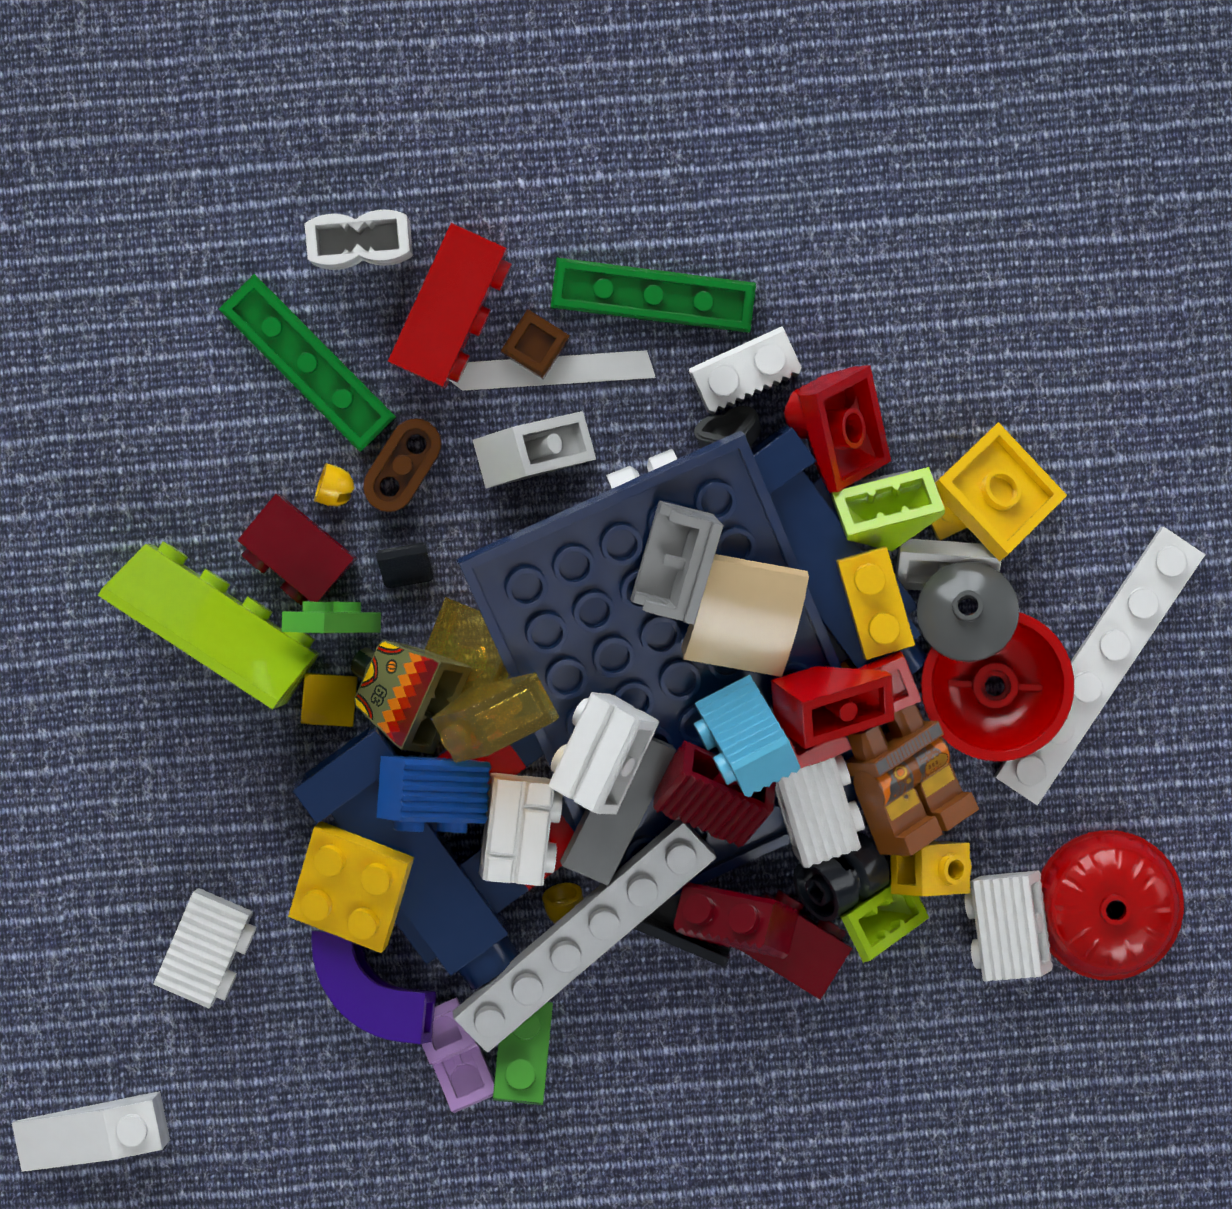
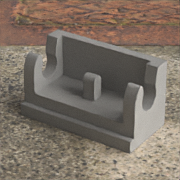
[631,501,723,625]

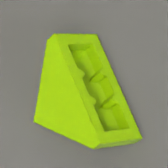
[831,467,945,551]
[840,880,929,963]

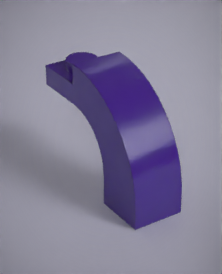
[311,930,436,1044]

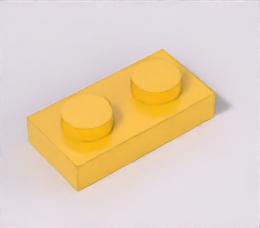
[836,546,915,660]

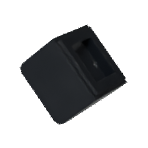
[376,542,434,588]

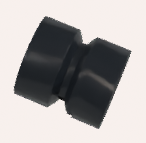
[793,832,890,922]

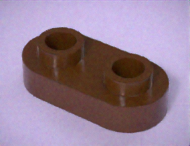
[363,418,442,512]

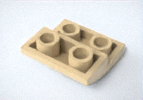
[681,554,809,677]

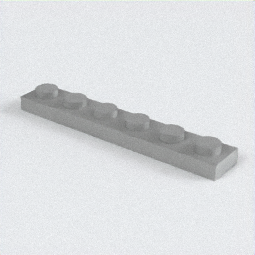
[453,820,717,1053]

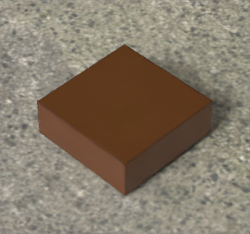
[501,309,570,380]

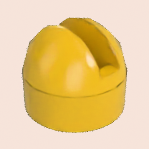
[314,463,355,507]
[542,883,584,923]

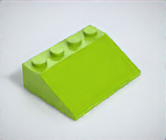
[98,541,320,710]

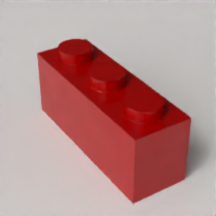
[388,223,512,389]

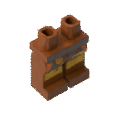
[845,704,979,856]

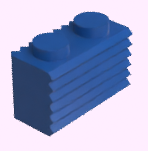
[376,756,492,833]

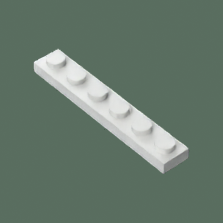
[994,527,1205,805]

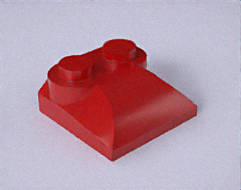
[785,365,891,493]

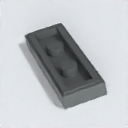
[560,737,676,886]

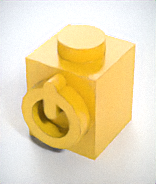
[890,841,972,896]

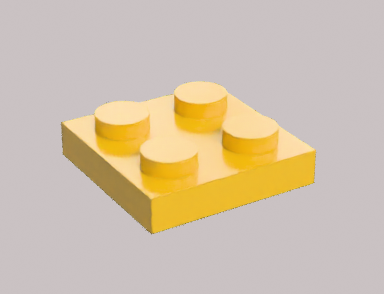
[935,422,1067,562]
[288,821,414,953]

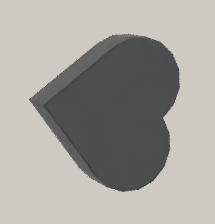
[694,406,762,449]

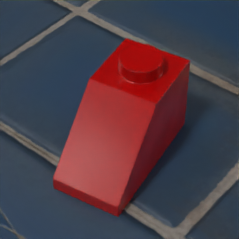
[771,666,894,749]

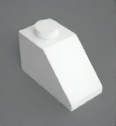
[473,411,596,489]

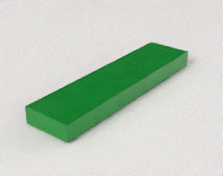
[550,257,756,334]
[219,274,397,452]

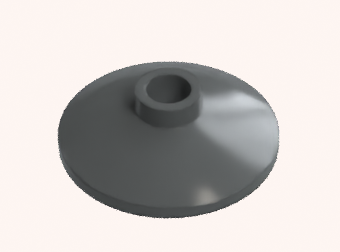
[917,561,1019,662]

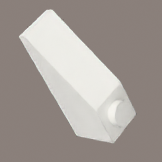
[12,1091,170,1172]

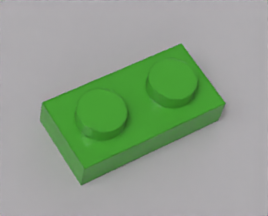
[282,601,381,633]
[493,1002,553,1105]

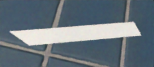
[449,350,656,391]

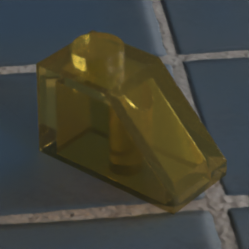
[431,672,559,763]

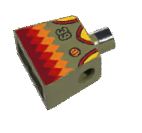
[351,640,472,754]

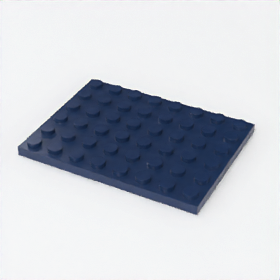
[456,431,862,899]

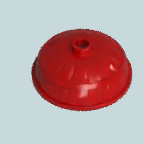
[921,612,1074,761]
[1040,830,1184,980]

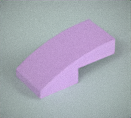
[422,997,495,1113]

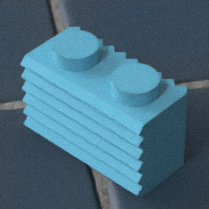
[693,674,800,797]

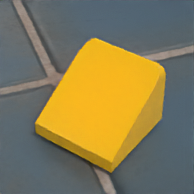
[301,673,358,727]

